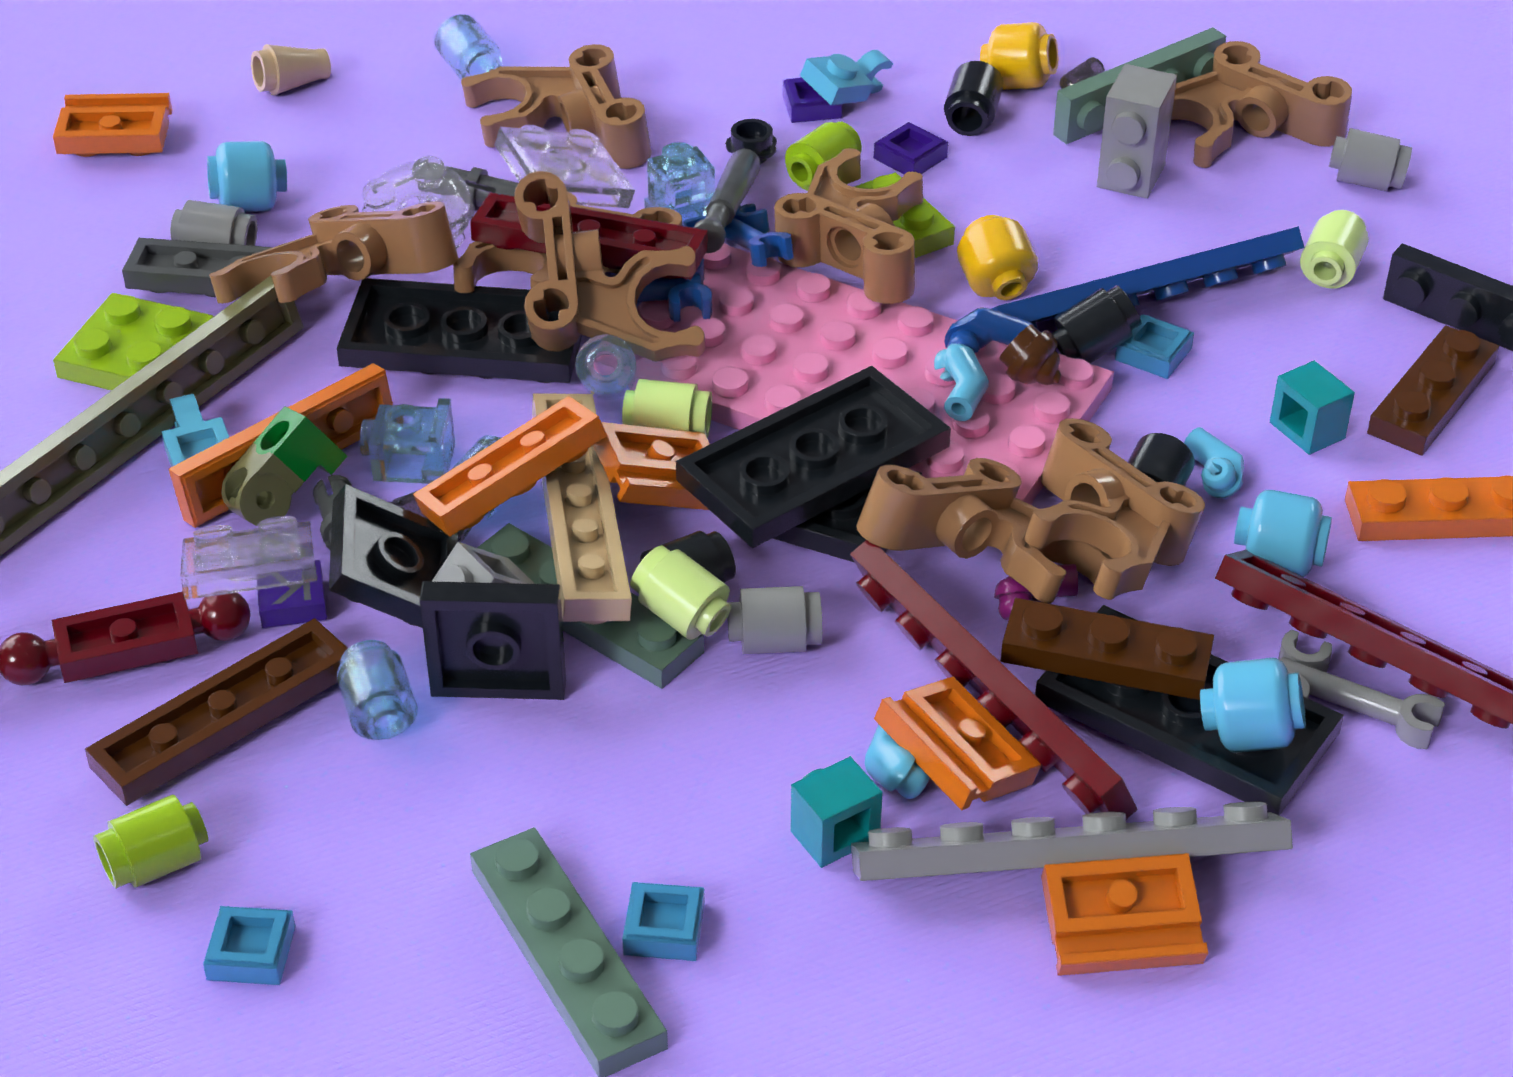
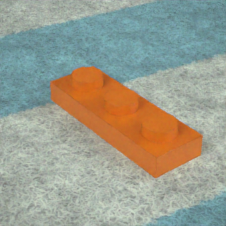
[413,396,607,537]
[1344,475,1513,541]

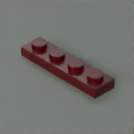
[470,192,708,280]

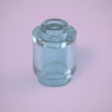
[434,14,502,80]
[575,334,637,400]
[337,640,418,740]

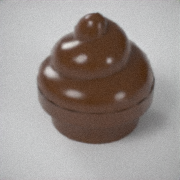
[999,324,1061,385]

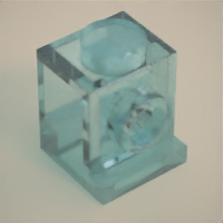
[644,142,715,226]
[360,398,455,484]

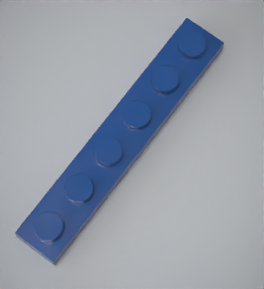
[992,226,1305,329]

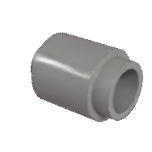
[1328,128,1412,192]
[170,199,257,246]
[727,586,823,654]

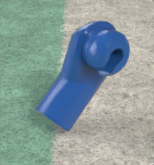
[944,307,1032,353]

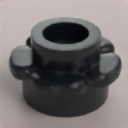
[725,119,777,164]

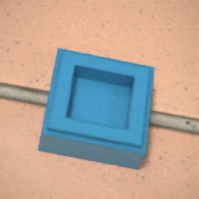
[1115,314,1194,379]
[622,882,705,961]
[203,906,296,985]

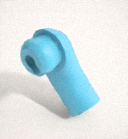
[934,343,989,421]
[1184,427,1244,498]
[864,724,930,799]

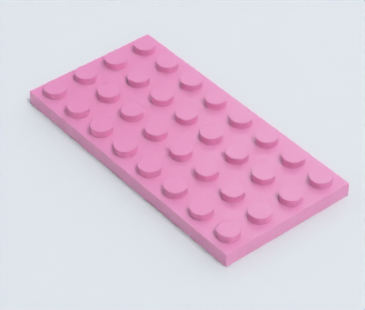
[588,243,1114,505]

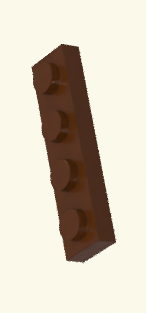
[85,618,356,806]

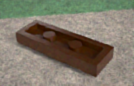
[1367,325,1499,456]
[1000,598,1214,700]

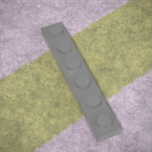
[851,802,1293,881]

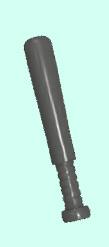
[693,149,761,253]

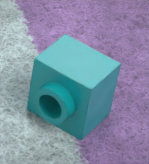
[1269,360,1355,455]
[790,756,883,868]

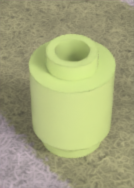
[1300,210,1369,288]
[622,379,712,438]
[630,545,731,640]

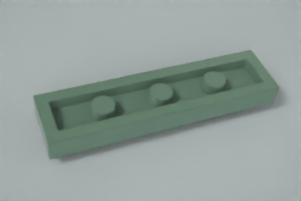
[1053,27,1227,145]
[477,523,704,689]
[470,827,668,1077]

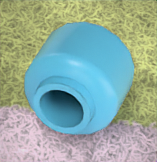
[207,141,287,212]
[1234,490,1332,577]
[1200,658,1306,753]

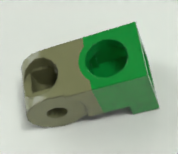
[221,406,348,527]

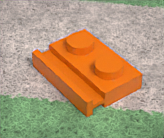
[53,93,173,157]
[593,422,710,510]
[874,676,1041,811]
[1041,853,1208,976]

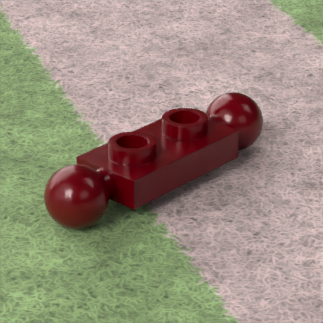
[0,589,251,686]

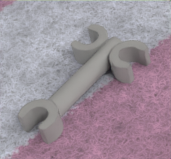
[1278,630,1445,749]

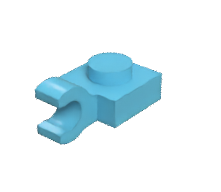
[799,50,894,105]
[161,394,229,467]

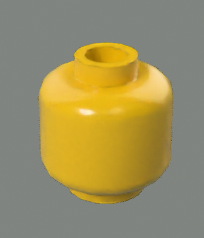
[980,22,1059,90]
[957,215,1038,300]

